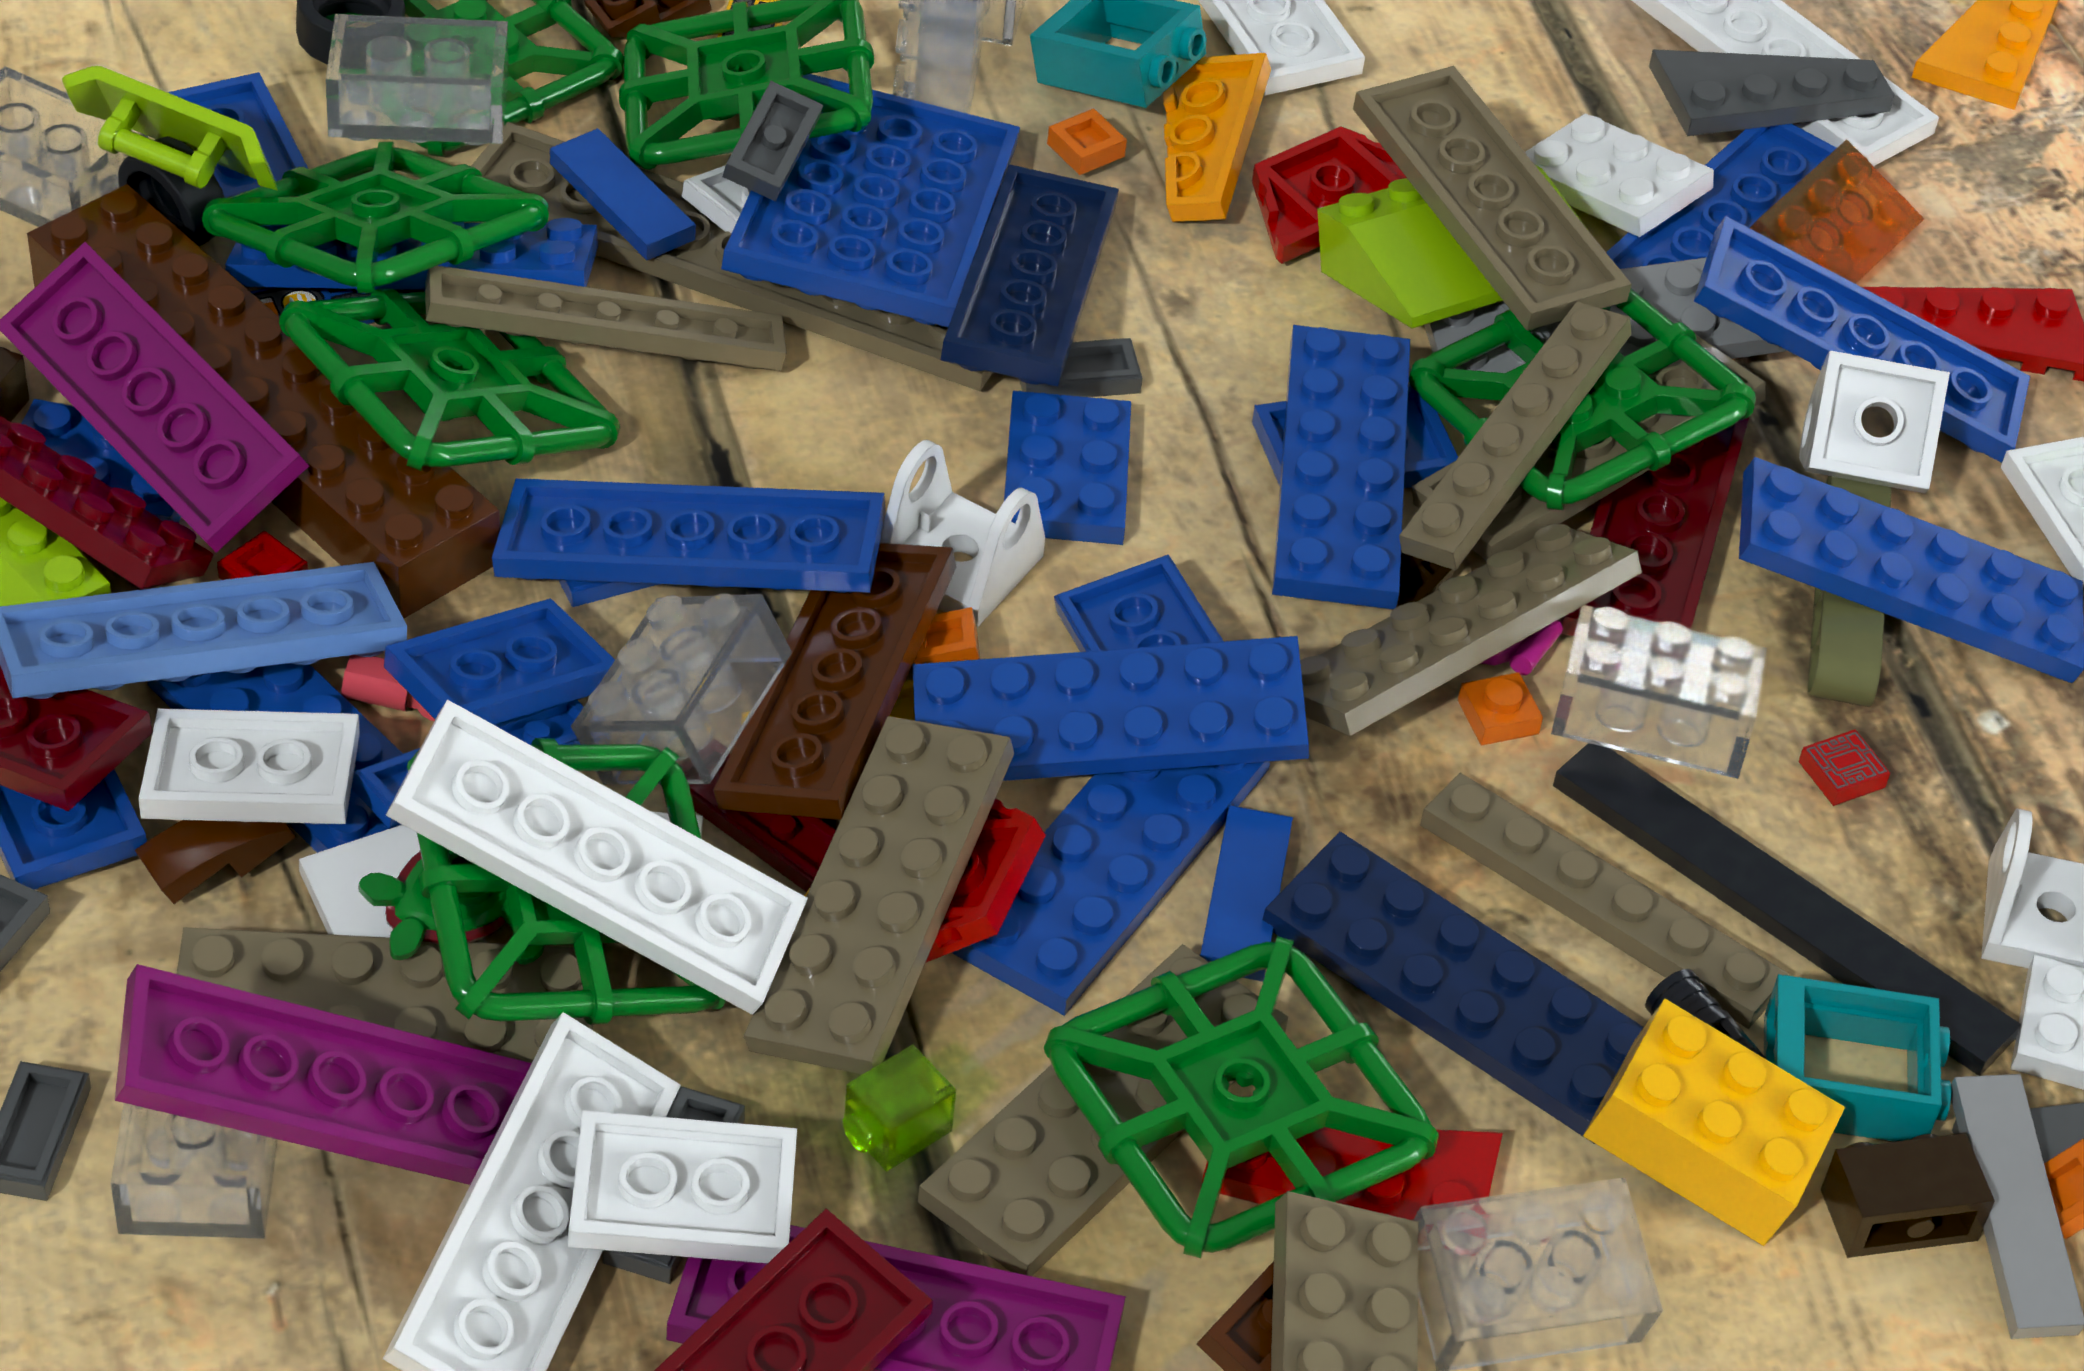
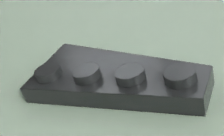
[1649,49,1895,136]

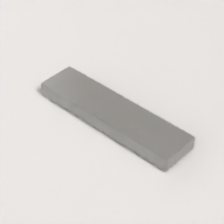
[1951,1074,2084,1339]

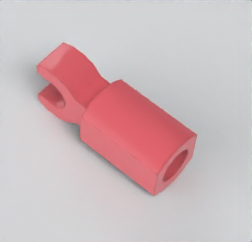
[341,655,435,721]

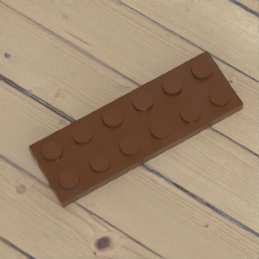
[713,543,957,820]

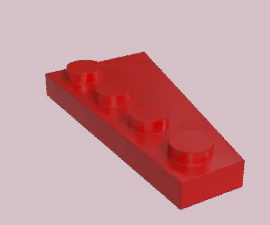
[1862,286,2084,382]

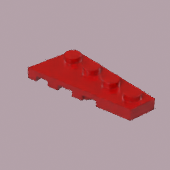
[1201,1127,1503,1259]

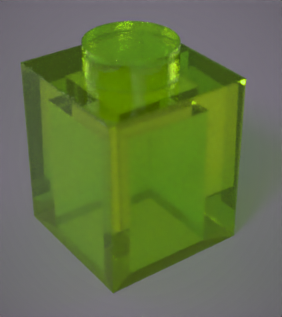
[843,1044,956,1172]

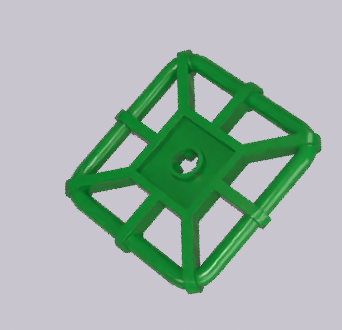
[325,0,624,157]
[619,0,874,170]
[202,142,549,293]
[279,288,620,471]
[1409,288,1756,511]
[407,738,727,1025]
[1044,936,1439,1258]

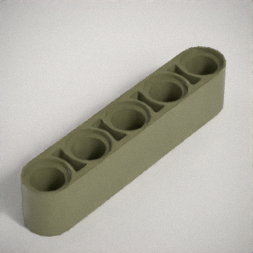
[1807,476,1892,707]

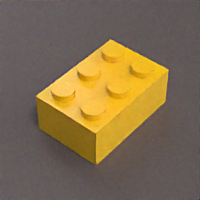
[1583,999,1845,1246]

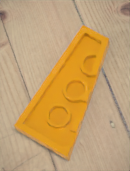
[1911,0,2060,110]
[1163,53,1271,222]

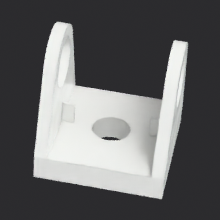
[1799,351,1950,493]
[880,440,1045,628]
[1981,808,2084,969]

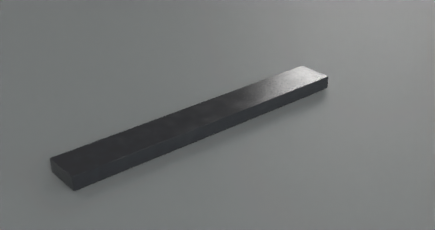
[1553,738,2021,1076]

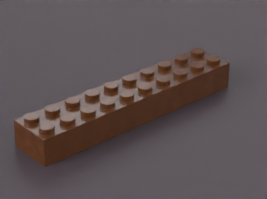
[27,184,500,619]

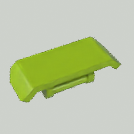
[62,66,278,191]

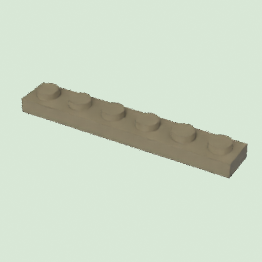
[425,266,787,371]
[1399,302,1631,570]
[1420,773,1788,1029]

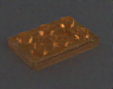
[1750,139,1924,284]

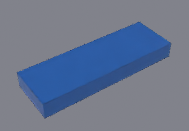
[550,128,696,261]
[1200,805,1293,981]

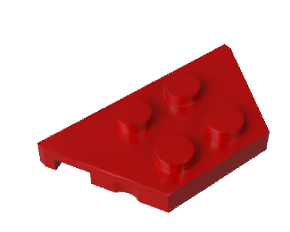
[1252,126,1407,264]
[925,798,1046,963]

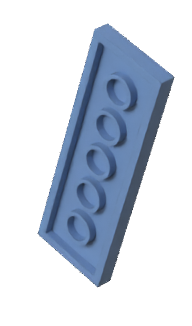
[0,562,407,699]

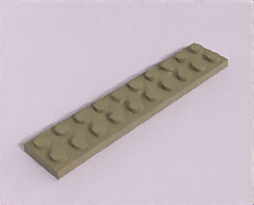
[471,122,993,391]

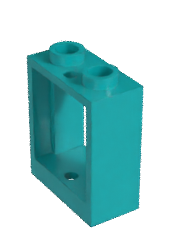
[1030,0,1207,108]
[1764,974,1951,1142]

